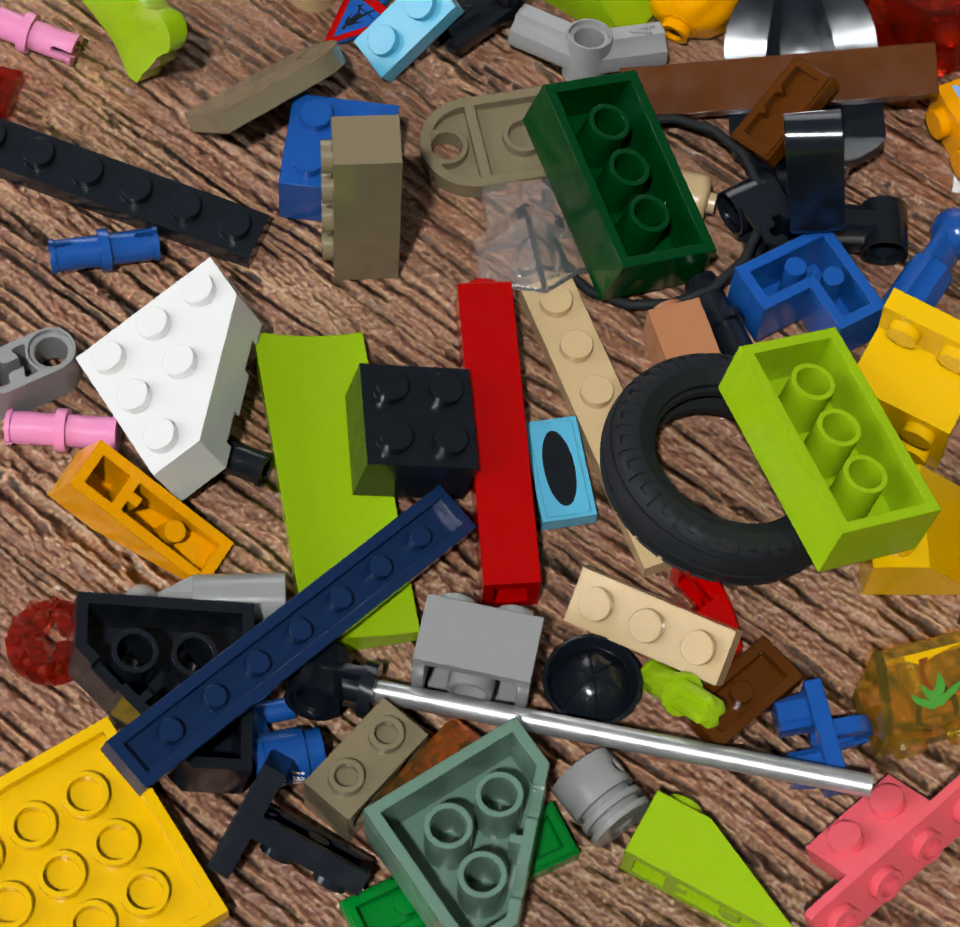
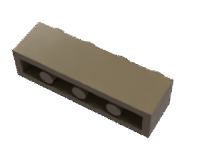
[320,114,403,281]

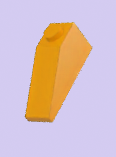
[48,439,234,579]

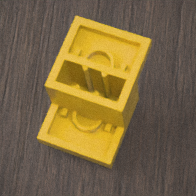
[858,288,960,469]

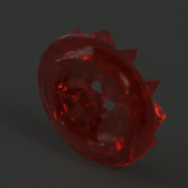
[4,595,74,686]

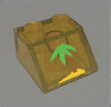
[852,631,960,760]

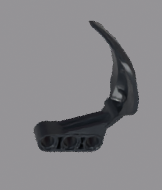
[724,0,886,235]

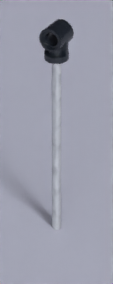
[284,642,874,798]

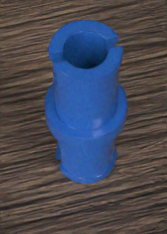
[48,226,161,274]

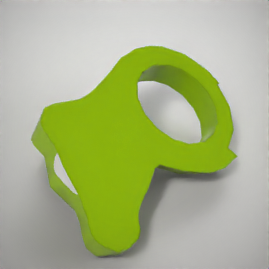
[82,0,187,83]

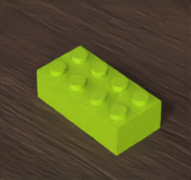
[718,327,941,572]

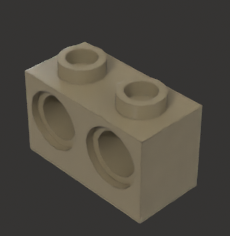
[304,697,428,843]

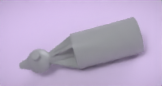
[122,573,286,625]

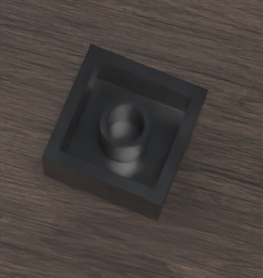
[345,363,479,499]

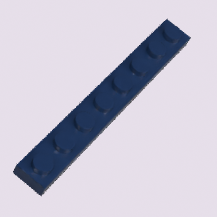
[100,485,477,797]

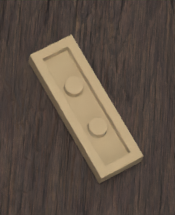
[563,567,743,686]

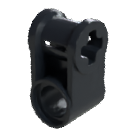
[716,170,803,258]

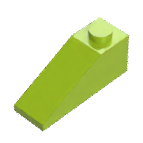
[620,790,792,927]

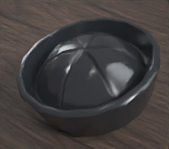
[542,633,643,725]

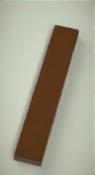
[620,42,939,118]

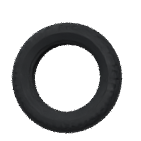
[600,353,813,586]

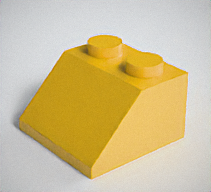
[858,464,960,595]

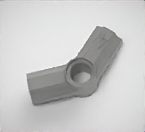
[508,3,668,81]

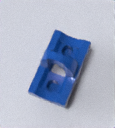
[771,678,874,798]

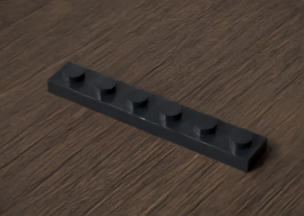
[0,118,270,269]

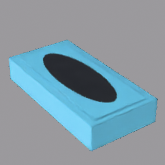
[526,416,597,531]

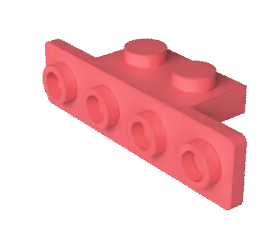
[804,774,960,927]

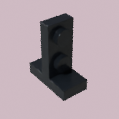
[207,749,374,896]

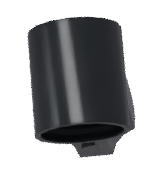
[439,0,529,56]
[833,195,908,266]

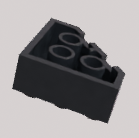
[67,591,254,794]

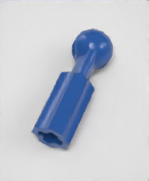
[882,207,960,307]

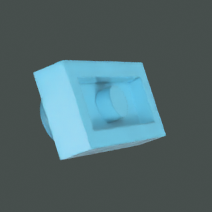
[354,0,465,82]

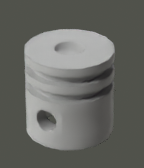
[552,747,651,848]

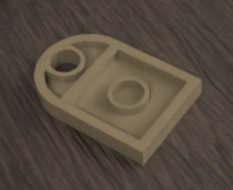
[184,40,346,134]
[420,86,549,198]

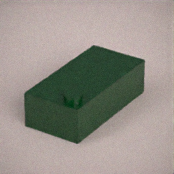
[523,70,717,301]

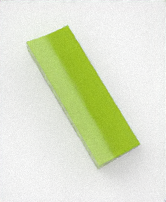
[254,332,420,651]

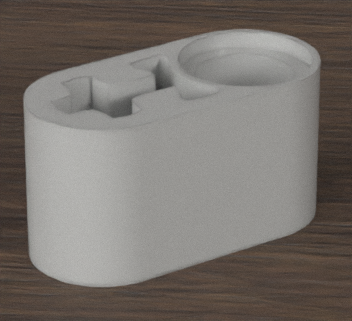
[0,327,81,420]

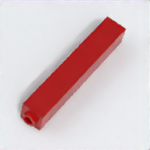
[455,278,542,607]

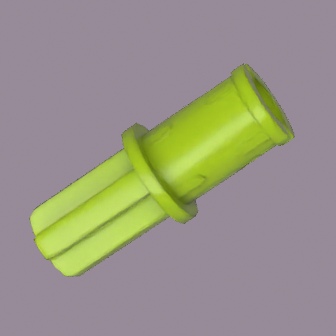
[641,659,725,729]

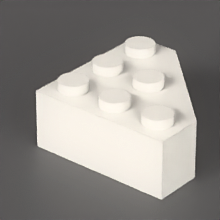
[76,257,262,501]

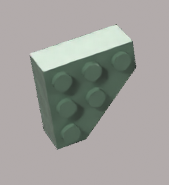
[363,716,550,927]

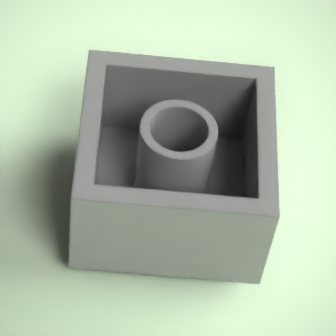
[411,593,544,708]

